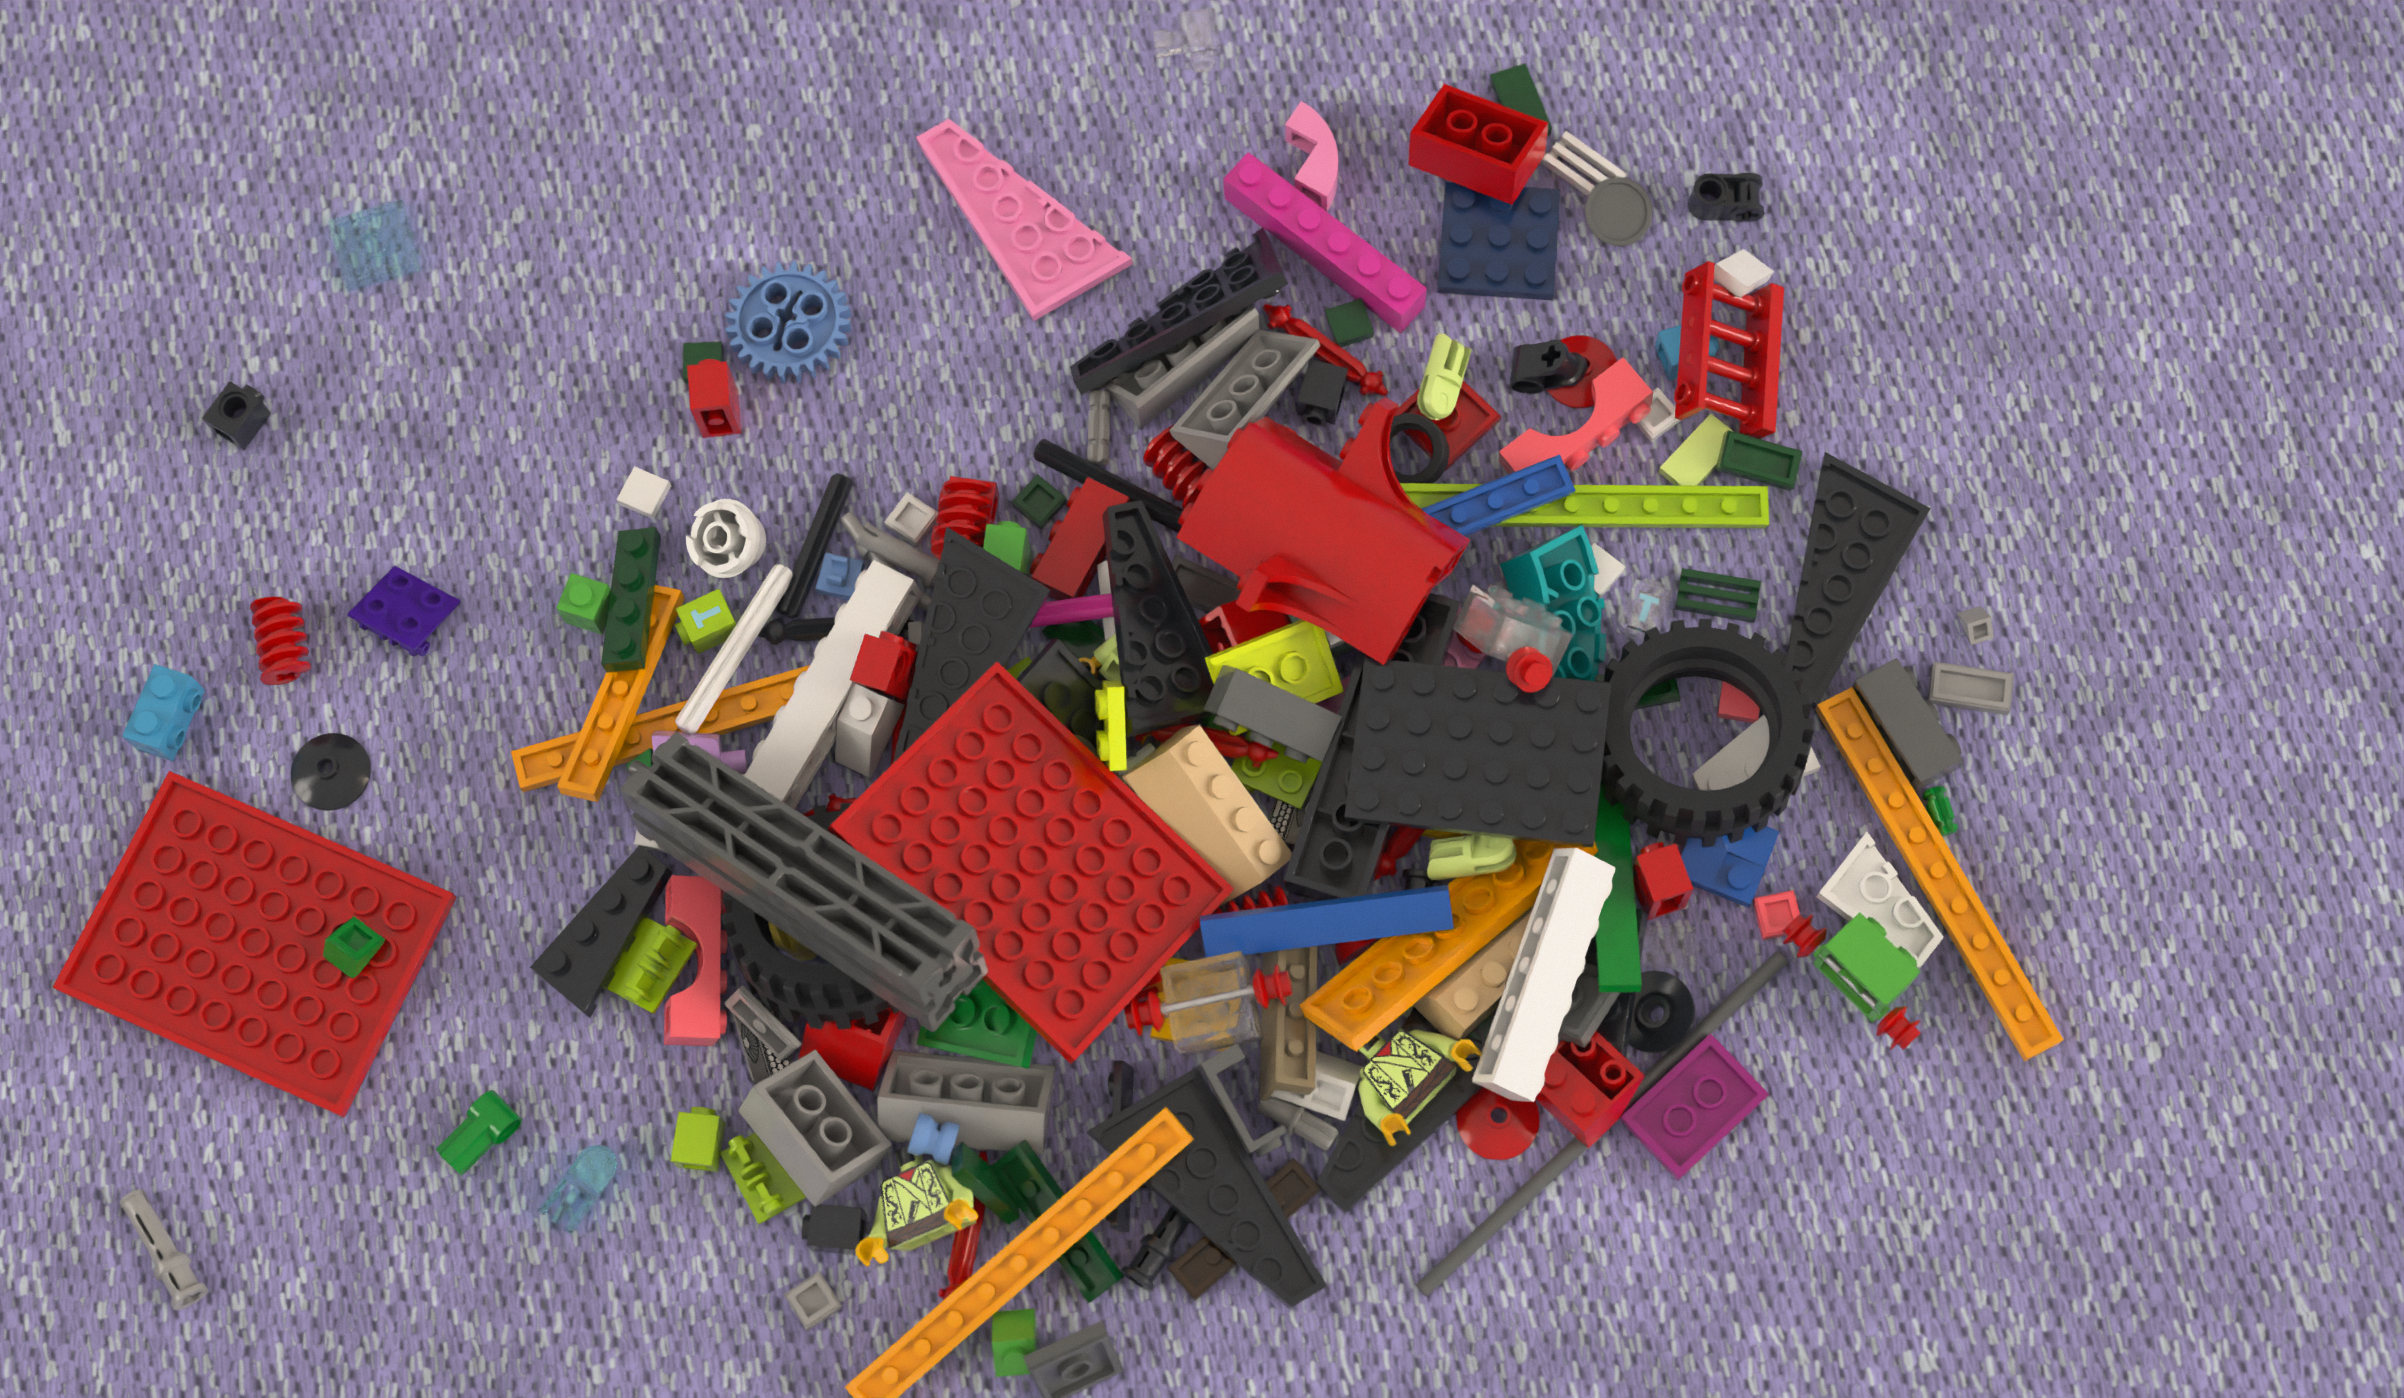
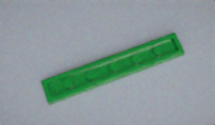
[1594,782,1642,993]

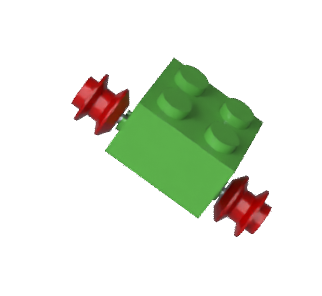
[1783,912,1921,1050]

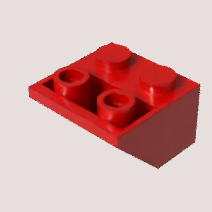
[1198,600,1291,654]
[798,1008,907,1092]
[1535,1031,1644,1149]

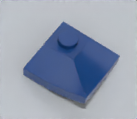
[1681,826,1780,908]

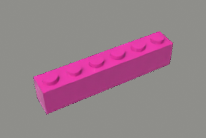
[1223,152,1427,334]

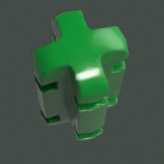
[1922,786,1958,837]

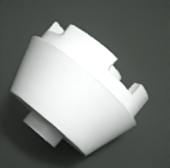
[686,499,766,578]

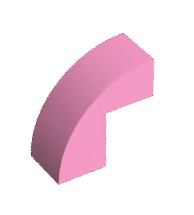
[1285,101,1338,212]

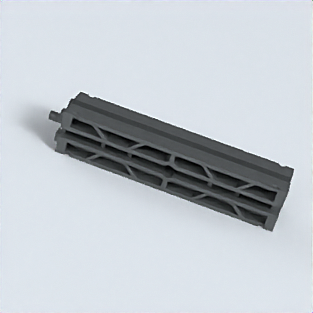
[620,732,988,1032]

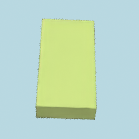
[1659,414,1734,486]

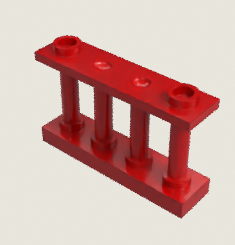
[1674,261,1784,439]

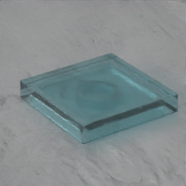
[328,199,422,292]

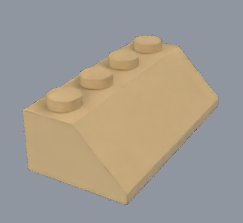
[1122,725,1292,907]
[1413,905,1534,1041]

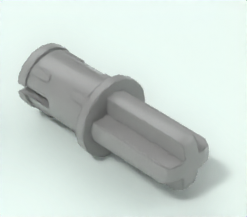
[1257,1096,1338,1150]

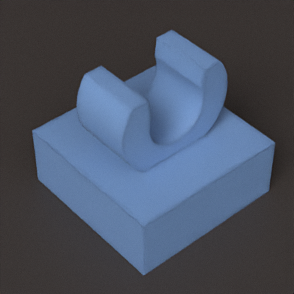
[815,553,865,600]

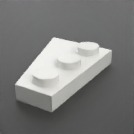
[1691,715,1821,791]
[1817,832,1944,969]

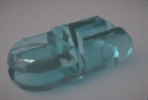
[537,1145,617,1235]

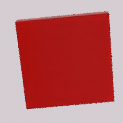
[1395,381,1501,471]

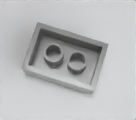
[738,1050,892,1207]

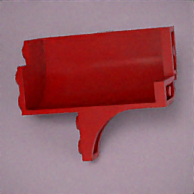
[1176,397,1470,665]

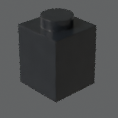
[801,1204,867,1255]

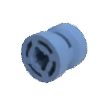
[907,1112,960,1165]

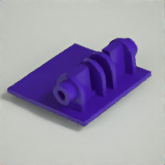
[348,566,461,657]

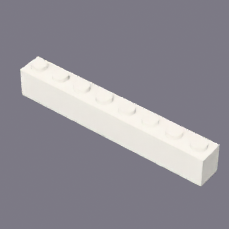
[742,560,923,809]

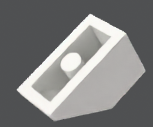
[835,683,905,778]

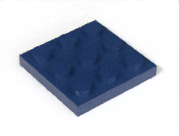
[1437,182,1560,301]

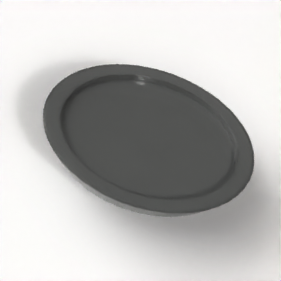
[1585,177,1653,246]

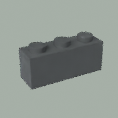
[1852,658,1962,792]
[1203,665,1342,764]

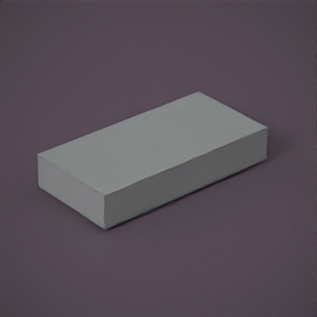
[1927,662,2014,715]

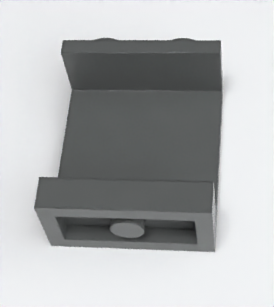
[1196,1043,1287,1157]

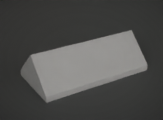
[1104,305,1259,429]
[1169,330,1320,470]

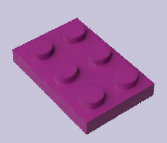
[1619,1033,1769,1181]

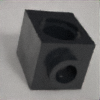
[1297,359,1348,425]
[202,381,271,450]

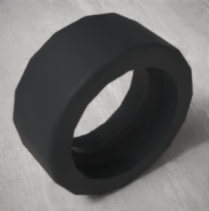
[1389,413,1450,484]

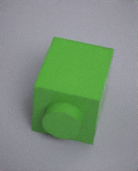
[556,573,611,635]
[992,1308,1039,1377]

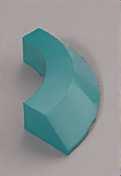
[1500,525,1606,681]

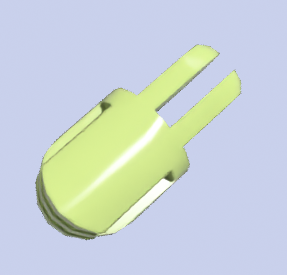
[1417,333,1472,420]
[1427,835,1517,880]

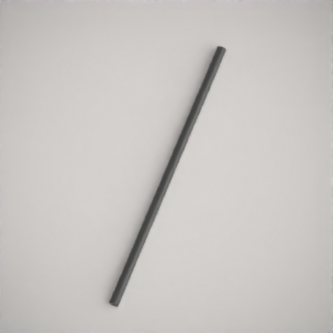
[1415,951,1788,1297]

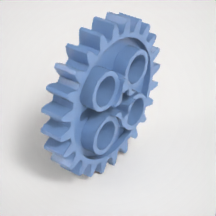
[725,261,852,384]

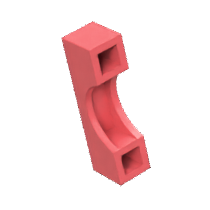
[1499,357,1653,474]
[664,875,727,1046]

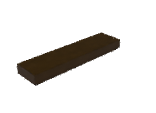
[1167,1157,1321,1301]

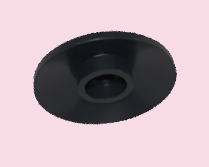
[291,733,371,811]
[1628,970,1695,1053]

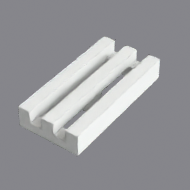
[1542,131,1627,196]

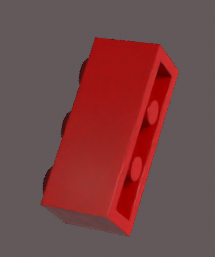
[1029,477,1130,600]

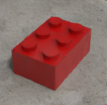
[1408,84,1548,205]

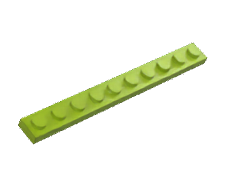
[1400,483,1769,529]

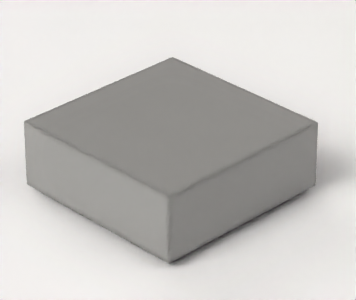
[784,1271,843,1331]

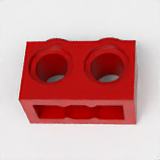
[850,631,918,701]
[1633,842,1693,921]

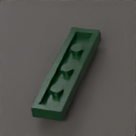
[601,527,661,673]
[990,1140,1125,1303]

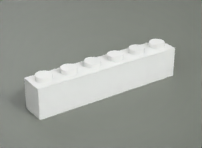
[1472,848,1615,1102]

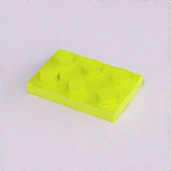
[1205,619,1344,735]
[1095,680,1127,771]

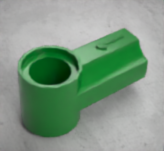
[435,1090,522,1176]

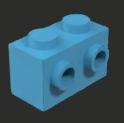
[122,664,205,761]

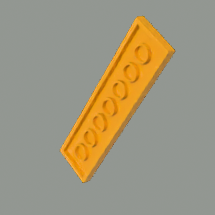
[1300,839,1598,1052]

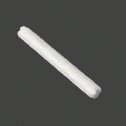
[675,564,793,734]

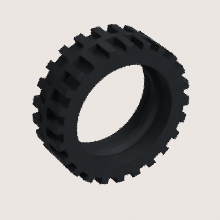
[1598,618,1814,847]
[722,803,900,1030]

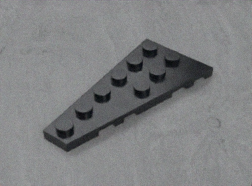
[1070,227,1288,395]
[1784,452,1931,709]
[893,527,1052,763]
[1316,1007,1496,1215]
[1087,1068,1327,1309]

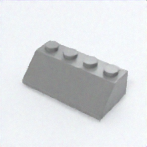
[877,1050,1055,1155]

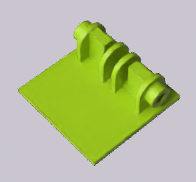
[1231,731,1322,810]
[604,918,698,1014]
[720,1133,807,1225]

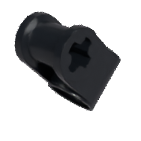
[1688,172,1764,222]
[1510,340,1587,394]

